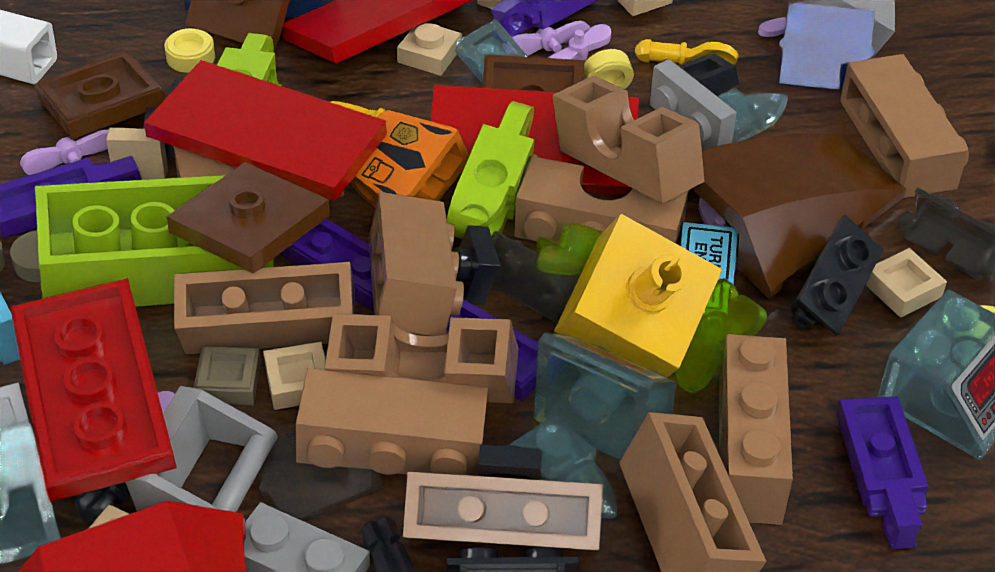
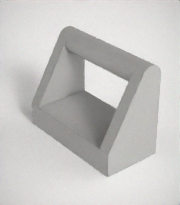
[126,386,277,512]

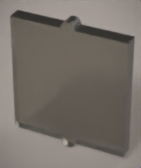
[256,430,385,522]

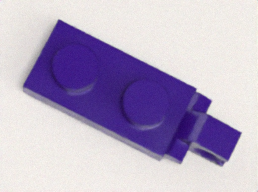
[491,0,597,39]
[0,156,141,239]
[836,396,929,549]

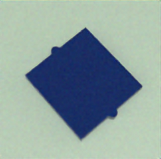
[779,2,875,90]

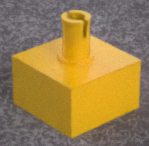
[554,214,722,386]

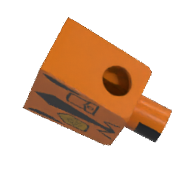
[350,110,469,207]

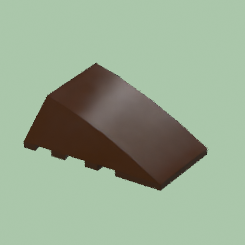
[687,133,906,299]

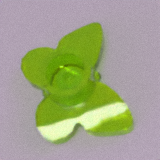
[535,222,603,275]
[675,278,767,393]

